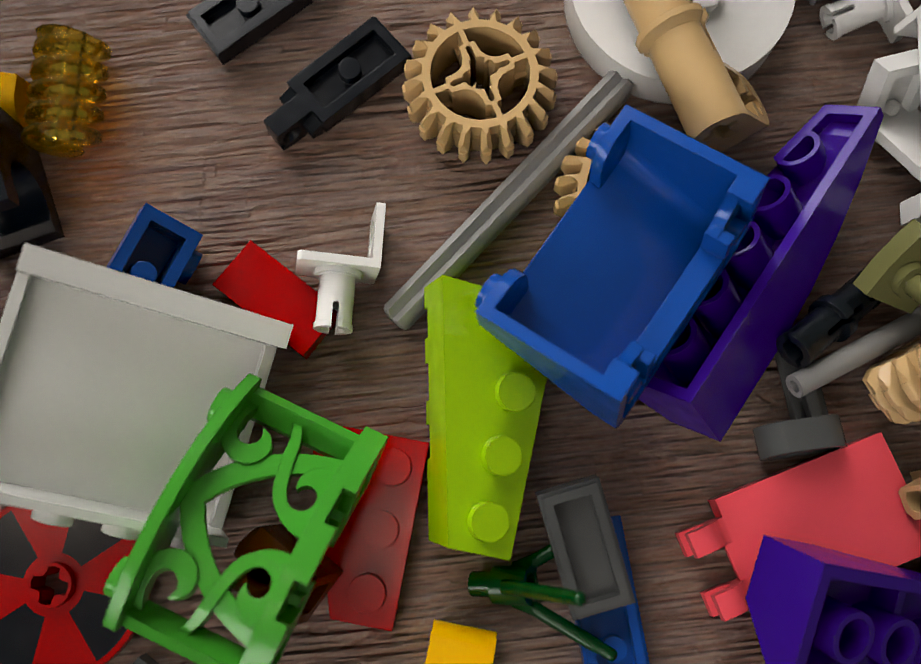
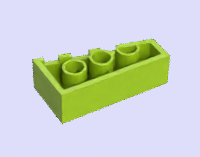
[424,275,547,561]

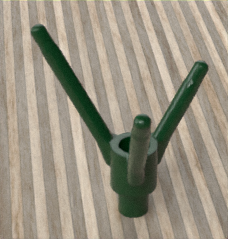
[468,544,617,662]

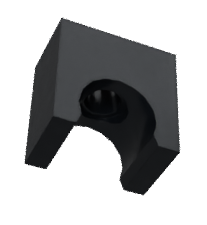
[0,107,65,260]

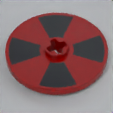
[0,506,151,664]

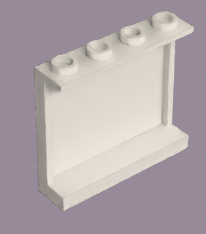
[0,243,293,550]

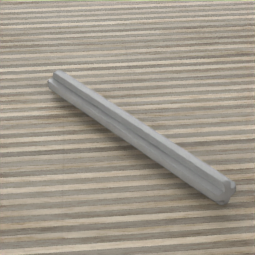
[383,71,633,330]

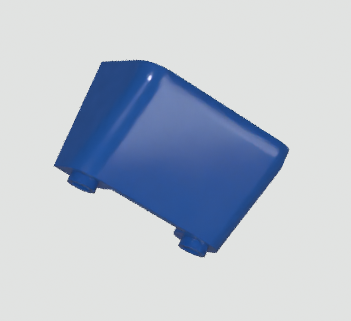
[475,104,770,429]

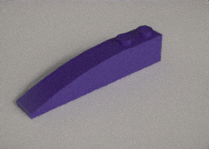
[638,104,884,442]

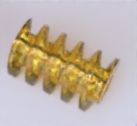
[21,24,112,157]

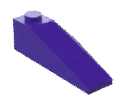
[746,535,921,664]

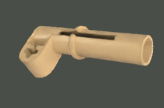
[623,0,769,153]

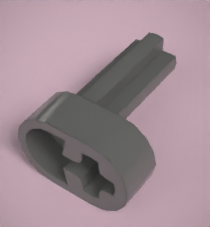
[753,351,847,461]

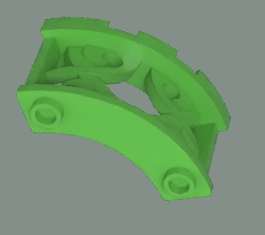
[102,373,389,664]

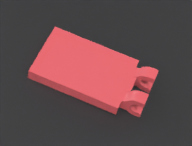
[675,432,921,621]

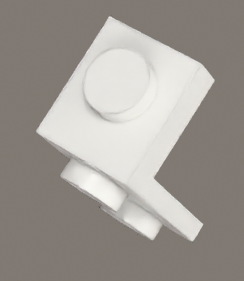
[857,48,921,182]

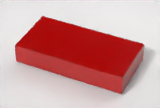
[212,240,337,360]

